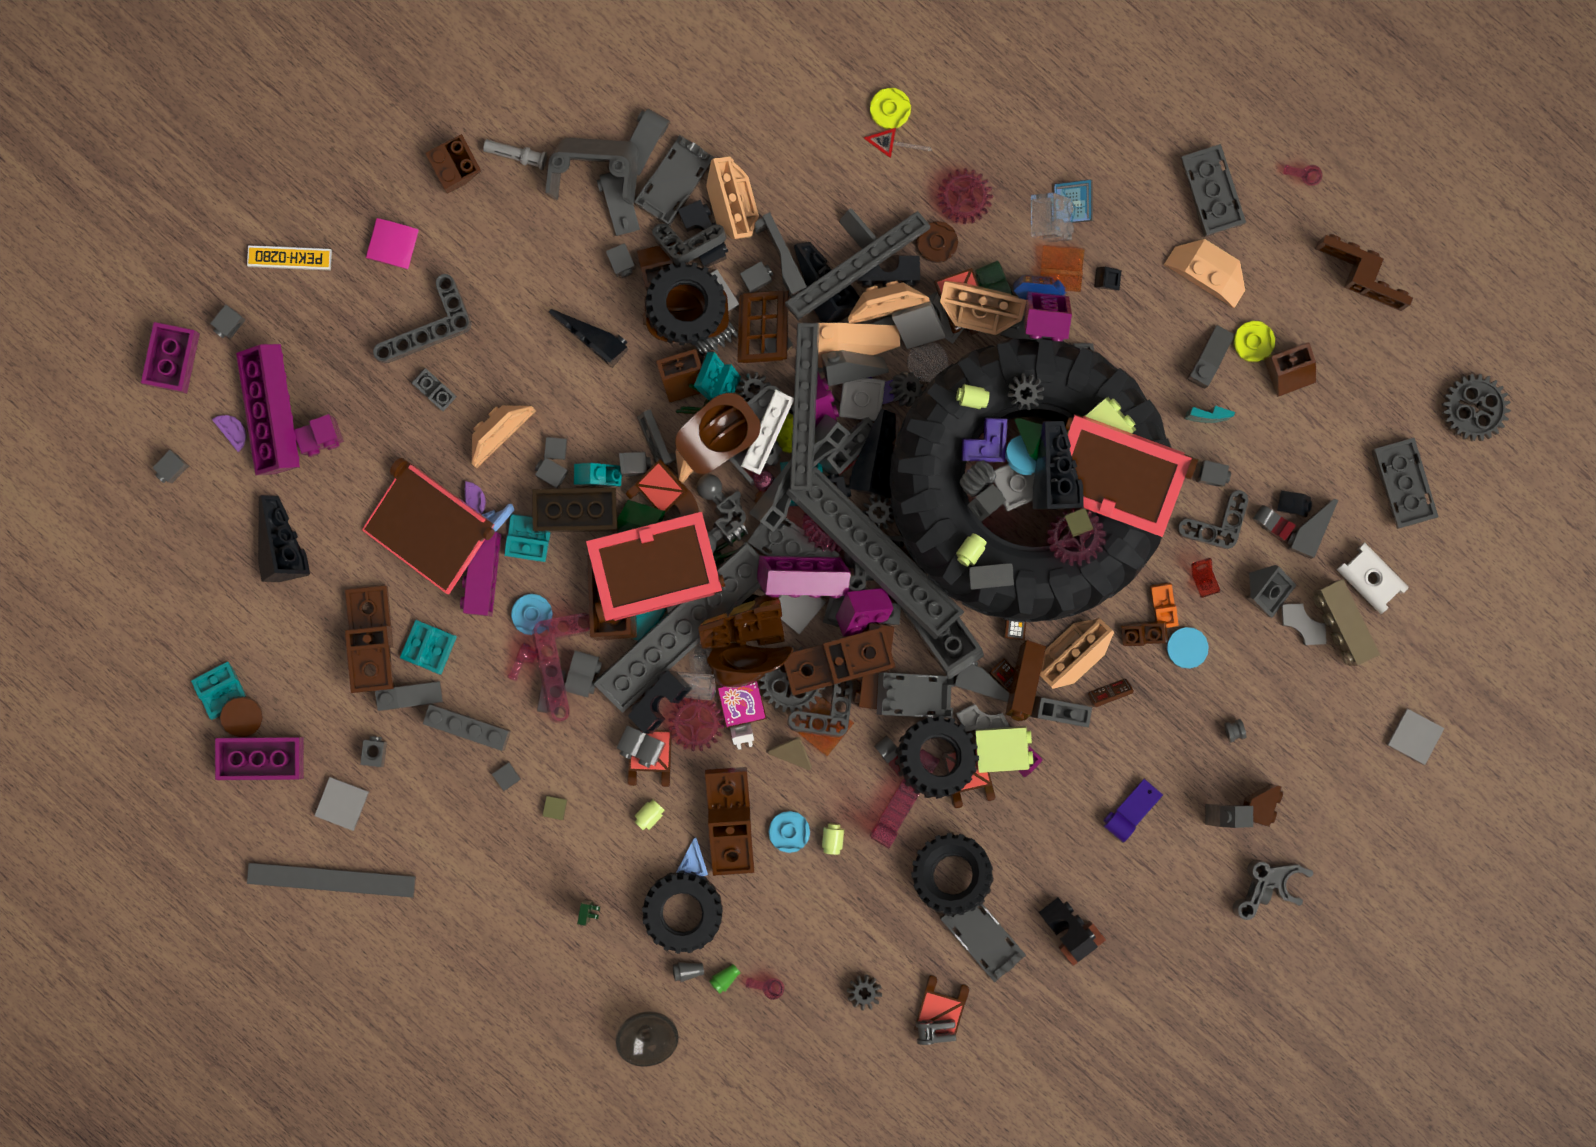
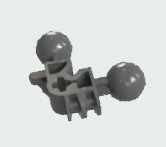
[696,474,748,553]

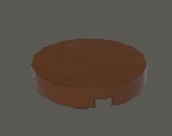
[917,221,958,263]
[220,696,263,737]

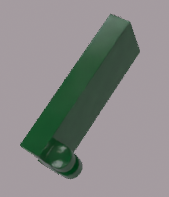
[577,899,601,926]

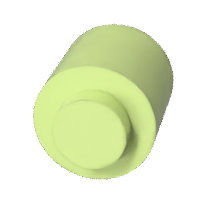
[956,384,989,409]
[956,533,987,567]
[634,799,665,830]
[822,823,844,855]

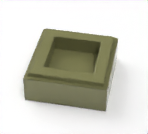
[1065,508,1093,537]
[543,796,567,820]

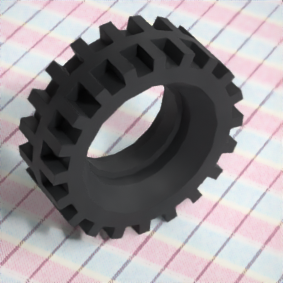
[645,262,726,346]
[895,716,979,799]
[911,833,994,916]
[642,871,723,954]

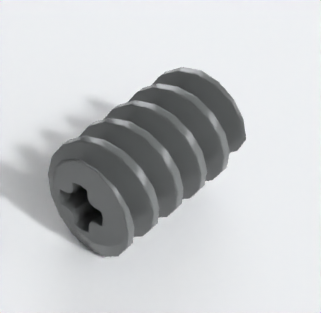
[694,321,738,359]

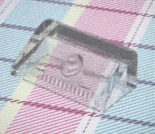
[676,671,716,700]

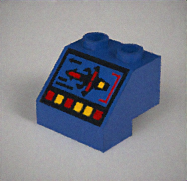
[1013,275,1066,300]

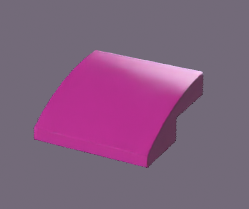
[365,218,419,270]

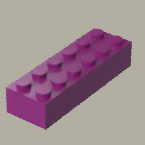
[236,344,300,476]

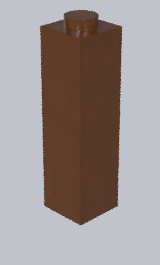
[1005,640,1046,721]

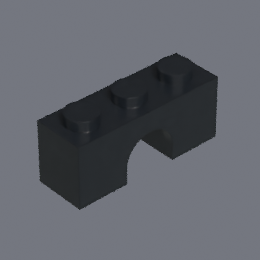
[678,200,728,268]
[857,256,920,287]
[628,670,692,734]
[1038,897,1098,962]

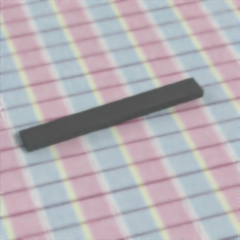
[785,211,930,320]
[790,323,820,491]
[247,863,416,898]

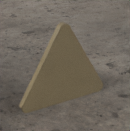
[768,737,812,770]

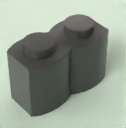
[564,650,602,698]
[617,726,666,768]

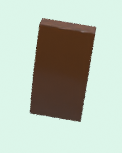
[1121,621,1168,646]

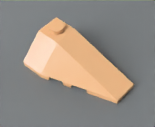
[818,323,900,368]

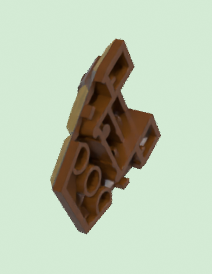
[698,594,785,649]

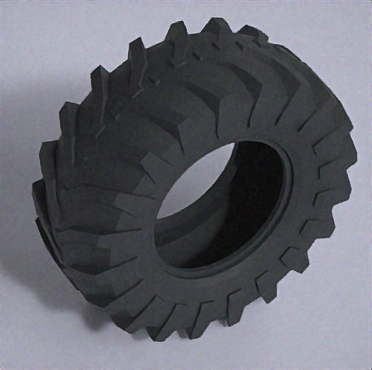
[889,338,1172,622]

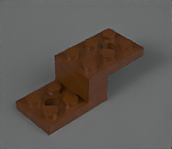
[1315,234,1413,311]
[345,585,394,693]
[784,627,896,696]
[705,767,754,876]

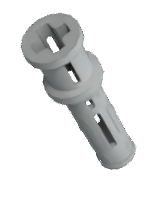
[483,139,547,170]

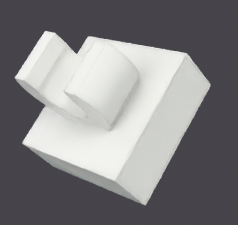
[730,723,754,749]

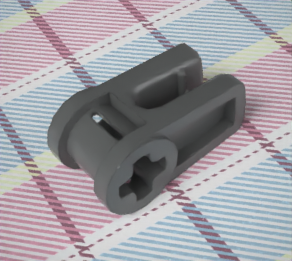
[916,1019,957,1045]

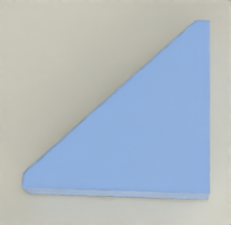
[482,504,514,532]
[676,838,708,877]

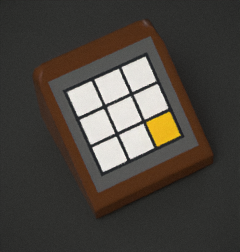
[1004,620,1026,640]

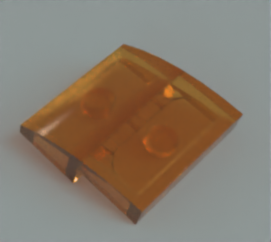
[1040,245,1085,292]
[796,697,854,756]

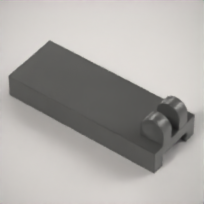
[637,409,676,465]

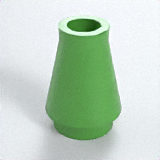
[709,964,740,994]

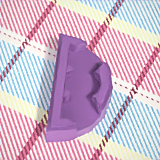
[212,415,247,452]
[465,481,486,515]

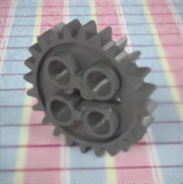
[1442,374,1511,442]
[759,646,825,713]

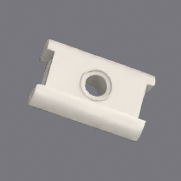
[1336,542,1409,614]

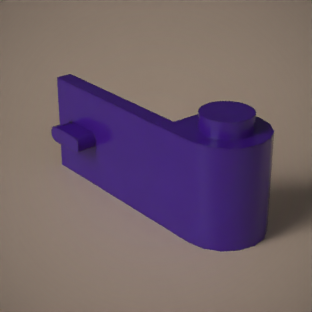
[1103,778,1163,843]

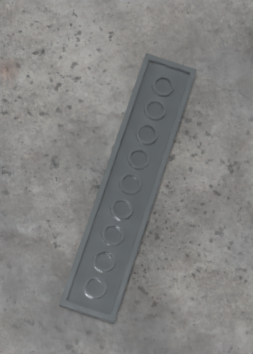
[786,467,964,640]
[594,542,761,713]

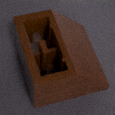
[425,134,481,194]
[637,242,680,291]
[1264,342,1316,397]
[656,349,701,403]
[1243,784,1283,827]

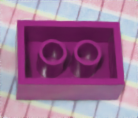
[141,322,200,394]

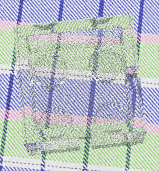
[1031,193,1074,242]

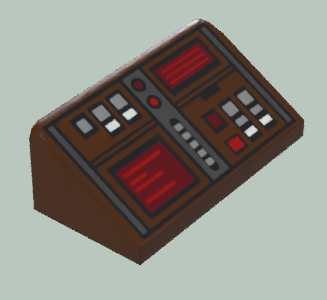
[989,658,1015,693]
[1088,679,1134,707]

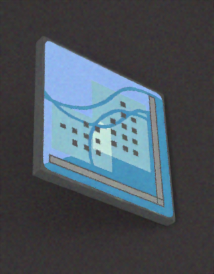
[1054,179,1093,225]

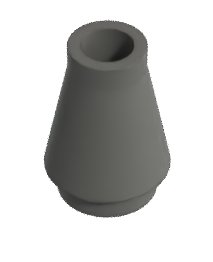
[673,962,704,983]

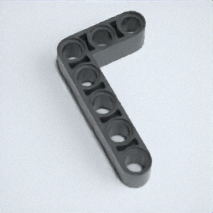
[373,274,472,364]

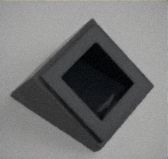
[1094,266,1122,291]

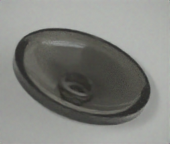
[615,1012,679,1067]

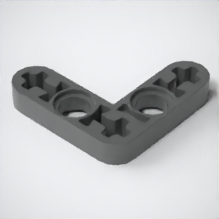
[652,223,727,265]
[1177,490,1248,549]
[787,680,853,737]

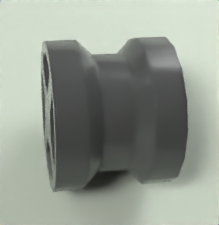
[1224,719,1247,743]

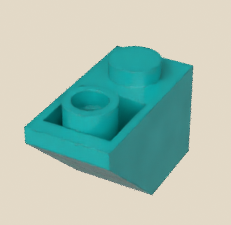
[574,463,622,487]

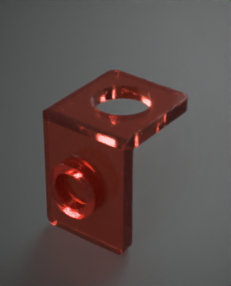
[1191,558,1220,598]

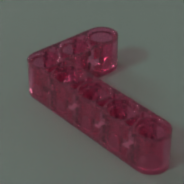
[532,613,590,723]
[870,749,940,849]

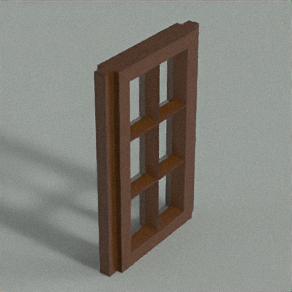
[737,290,789,363]

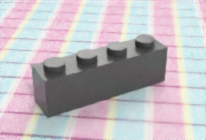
[423,704,511,751]

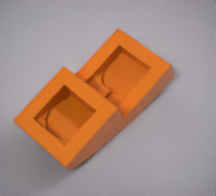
[1150,582,1179,628]

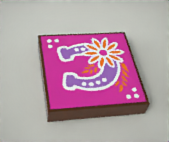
[717,681,767,728]

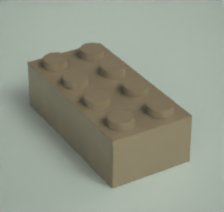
[1312,579,1380,666]

